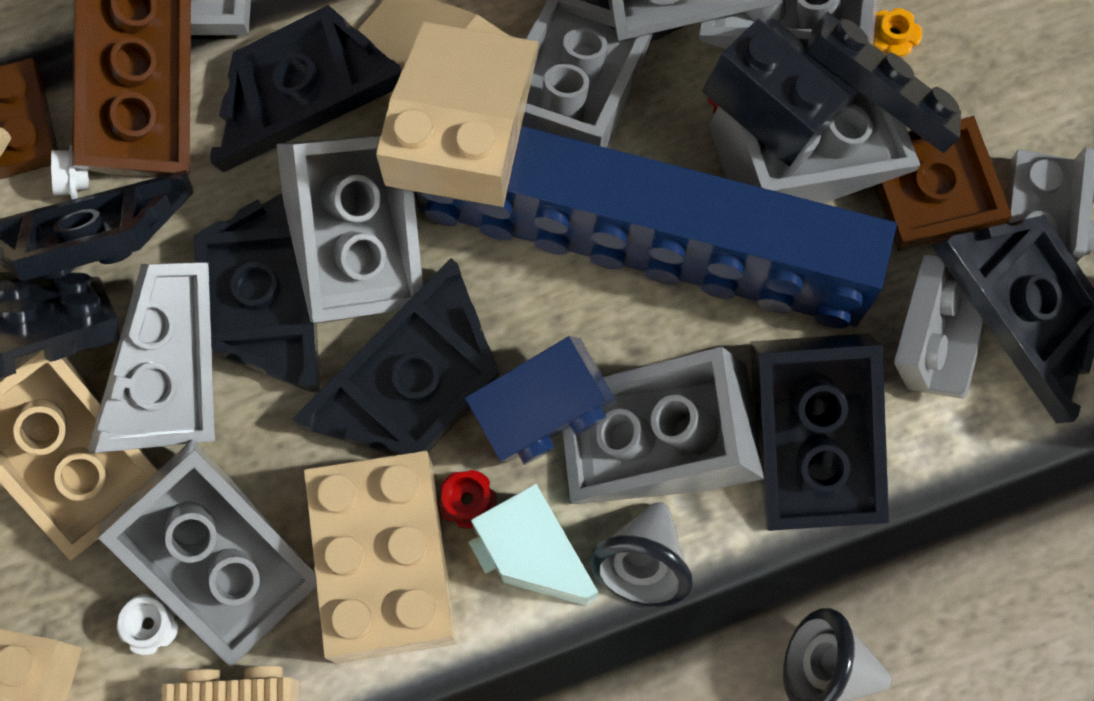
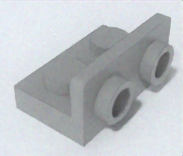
[1006,147,1094,262]
[894,255,986,399]

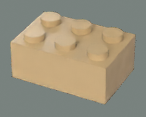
[304,451,457,664]

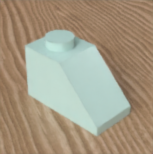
[468,484,598,606]

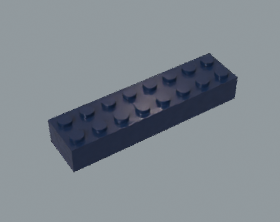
[415,126,897,329]

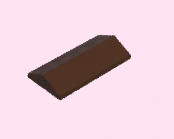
[72,0,191,177]

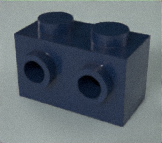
[465,336,616,465]

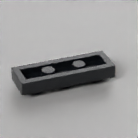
[806,12,961,154]

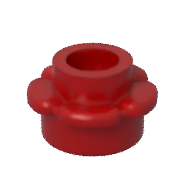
[437,470,497,529]

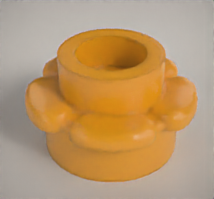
[873,8,922,58]

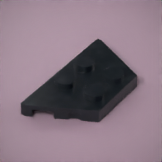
[210,5,403,173]
[0,170,194,282]
[194,193,320,392]
[931,215,1094,424]
[293,258,500,456]
[0,272,119,378]

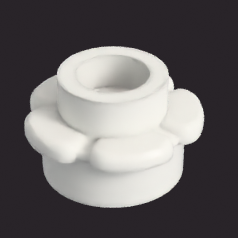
[51,145,89,199]
[117,593,179,655]

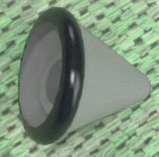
[590,502,693,607]
[783,608,892,701]

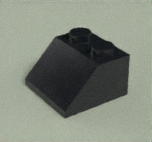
[702,18,860,167]

